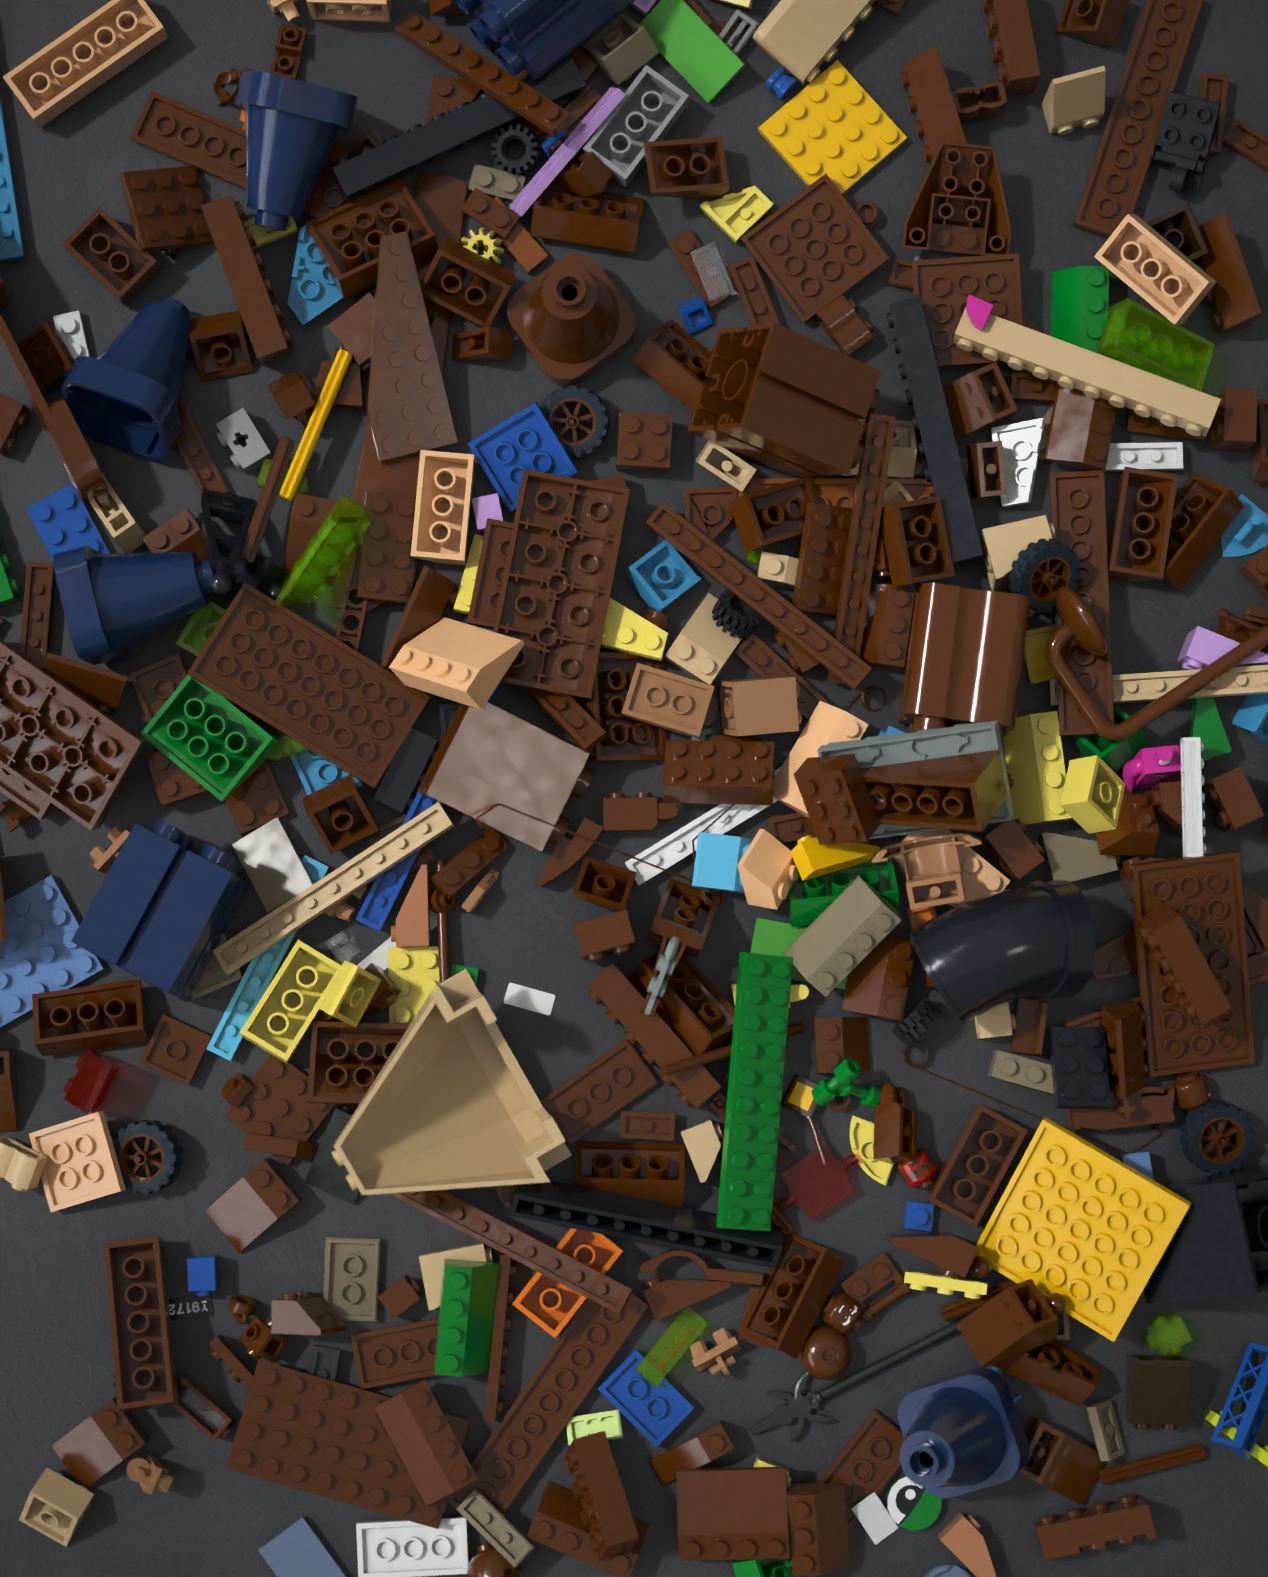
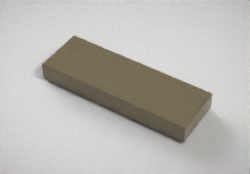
[457,1488,535,1568]

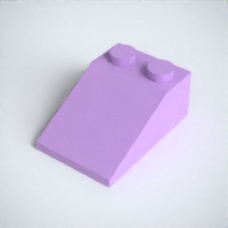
[1176,626,1268,670]

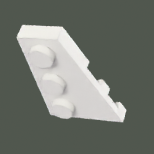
[991,418,1045,508]

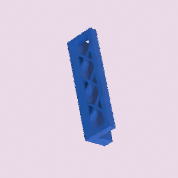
[1211,1342,1268,1460]

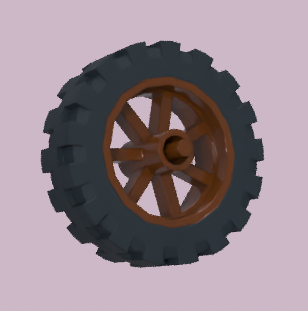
[540,386,610,457]
[1009,538,1081,613]
[1180,1100,1256,1175]
[112,1120,183,1194]

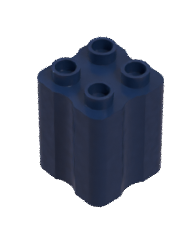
[455,0,635,80]

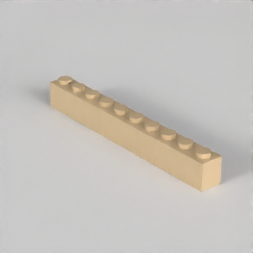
[953,307,1221,437]

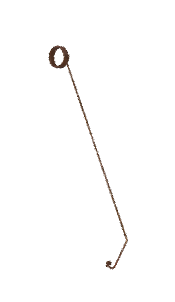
[692,686,886,865]
[476,803,725,907]
[903,1041,1161,1154]

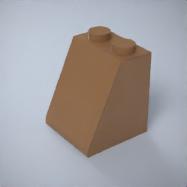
[718,676,802,736]

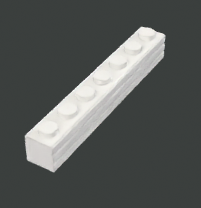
[1180,737,1206,857]

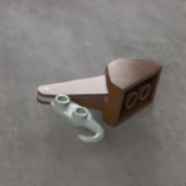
[640,878,721,1017]

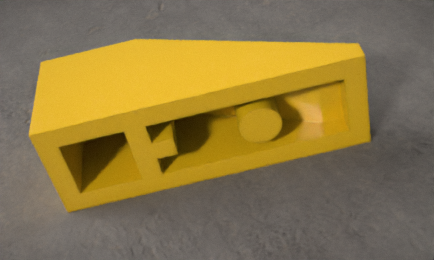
[790,835,880,881]

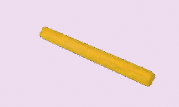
[279,349,352,500]

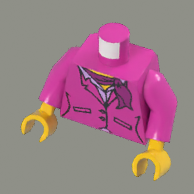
[1122,745,1181,794]

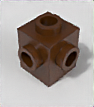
[240,1316,290,1363]

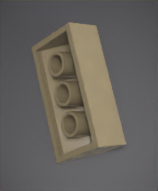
[784,875,902,997]

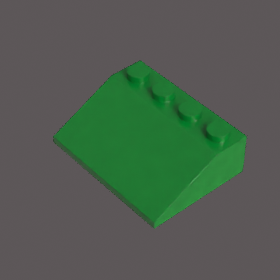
[140,675,280,802]

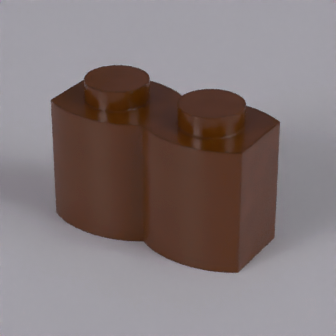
[952,82,1007,123]
[815,295,874,357]

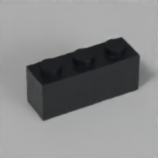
[373,728,439,815]

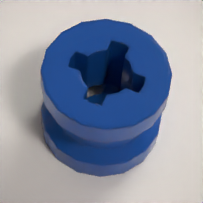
[765,66,798,101]

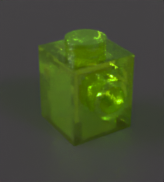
[1146,1313,1192,1356]

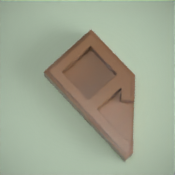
[461,868,500,913]

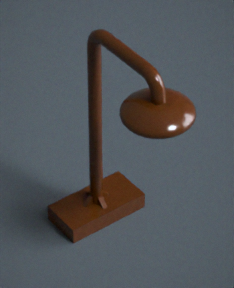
[1047,586,1268,740]

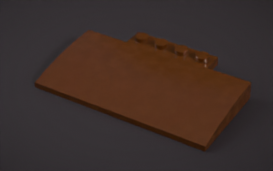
[467,469,630,699]
[0,640,144,831]

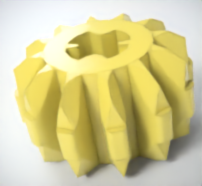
[461,227,504,265]

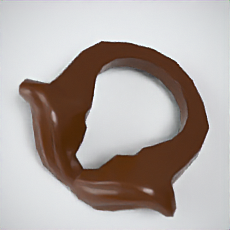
[213,68,242,106]

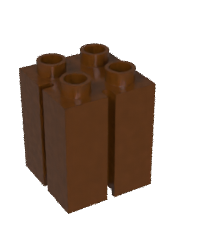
[688,322,880,476]

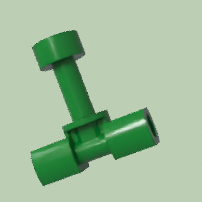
[811,1058,882,1108]

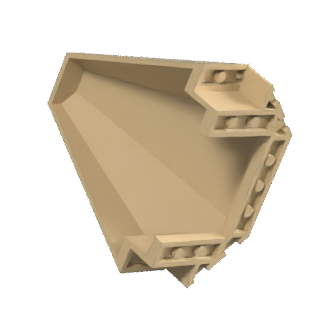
[331,969,572,1195]

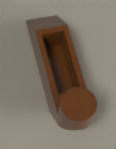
[244,1133,318,1159]

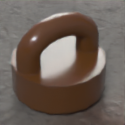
[228,1295,257,1324]

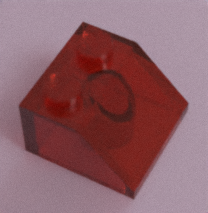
[63,1050,121,1114]

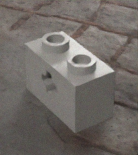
[216,408,273,474]

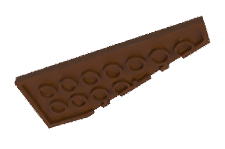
[366,231,458,461]

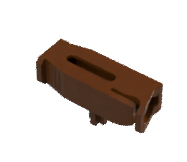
[1068,1083,1175,1134]

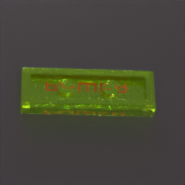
[634,1307,708,1387]

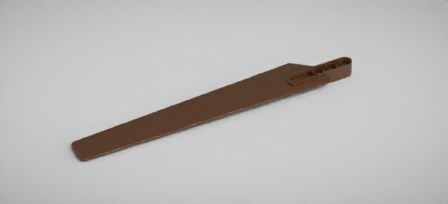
[330,173,468,653]

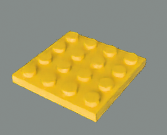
[758,60,907,195]

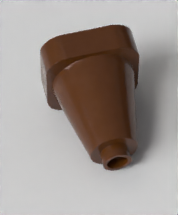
[507,254,635,387]

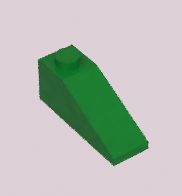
[1188,697,1232,762]

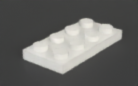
[356,1516,469,1577]

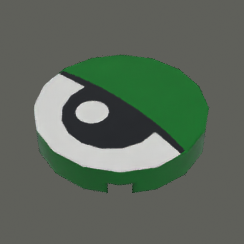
[887,1476,941,1530]

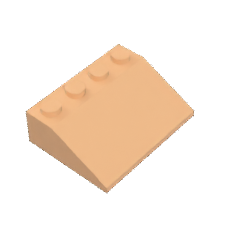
[389,618,525,710]

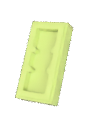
[566,1410,624,1446]

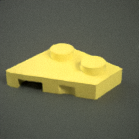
[700,186,774,243]

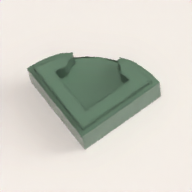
[690,727,718,741]

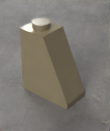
[1038,832,1120,882]

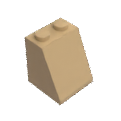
[981,515,1056,592]

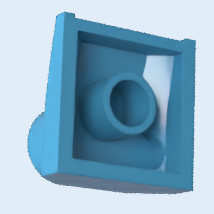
[626,540,701,612]

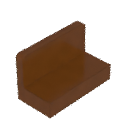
[1010,998,1048,1055]

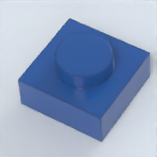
[903,1201,934,1232]

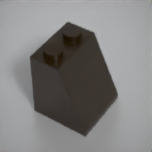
[1126,1354,1191,1430]

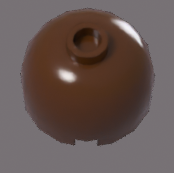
[798,1324,852,1380]
[467,1543,524,1577]

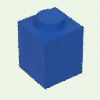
[187,1255,219,1296]

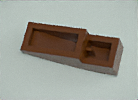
[536,817,604,887]

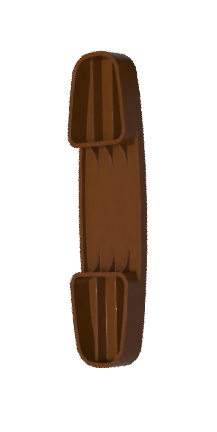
[0,276,108,503]

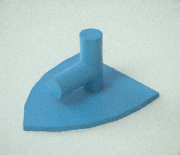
[1220,494,1268,558]

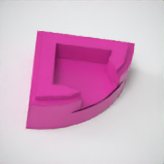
[966,295,994,331]

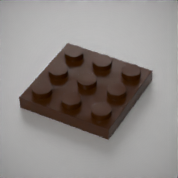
[119,166,214,252]
[224,1055,336,1165]

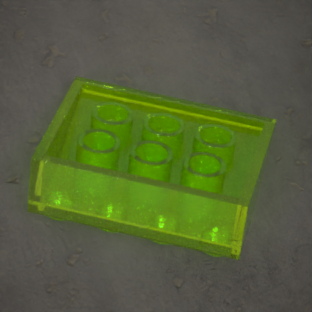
[275,493,371,605]

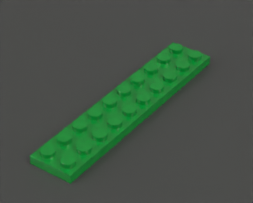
[716,952,793,1231]

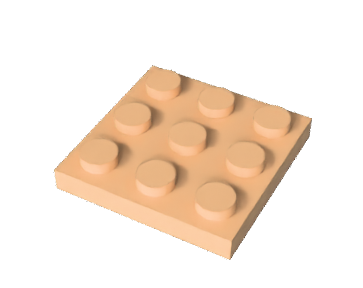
[29,1110,126,1212]

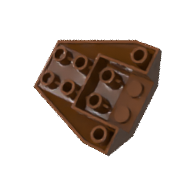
[902,142,1011,256]

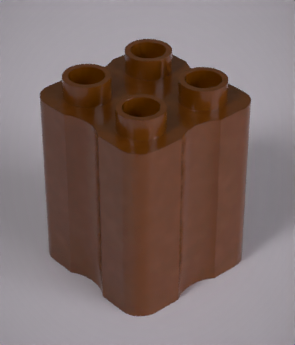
[898,583,1031,737]

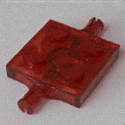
[776,1144,859,1220]

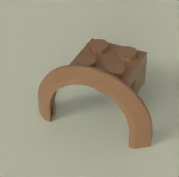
[872,832,982,910]

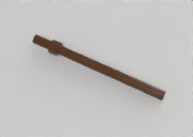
[661,1023,804,1077]

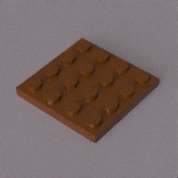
[741,174,889,324]
[912,253,1023,367]

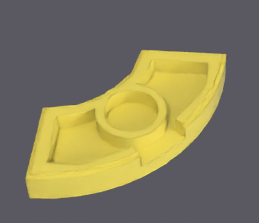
[849,1115,893,1186]

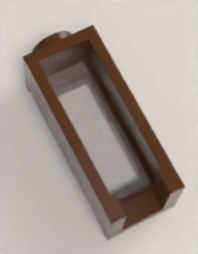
[174,1374,235,1441]

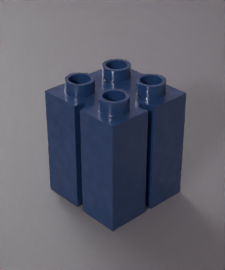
[71,819,248,1003]

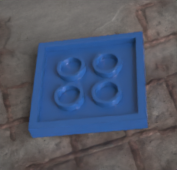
[468,401,579,512]

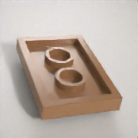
[621,663,715,739]

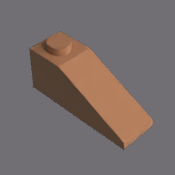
[391,864,430,947]
[938,1512,997,1577]

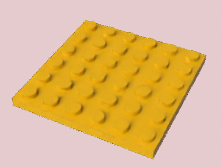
[974,1117,1192,1342]

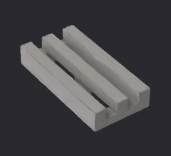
[719,9,759,55]

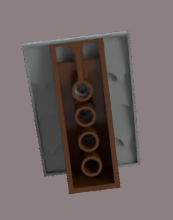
[817,721,1015,839]

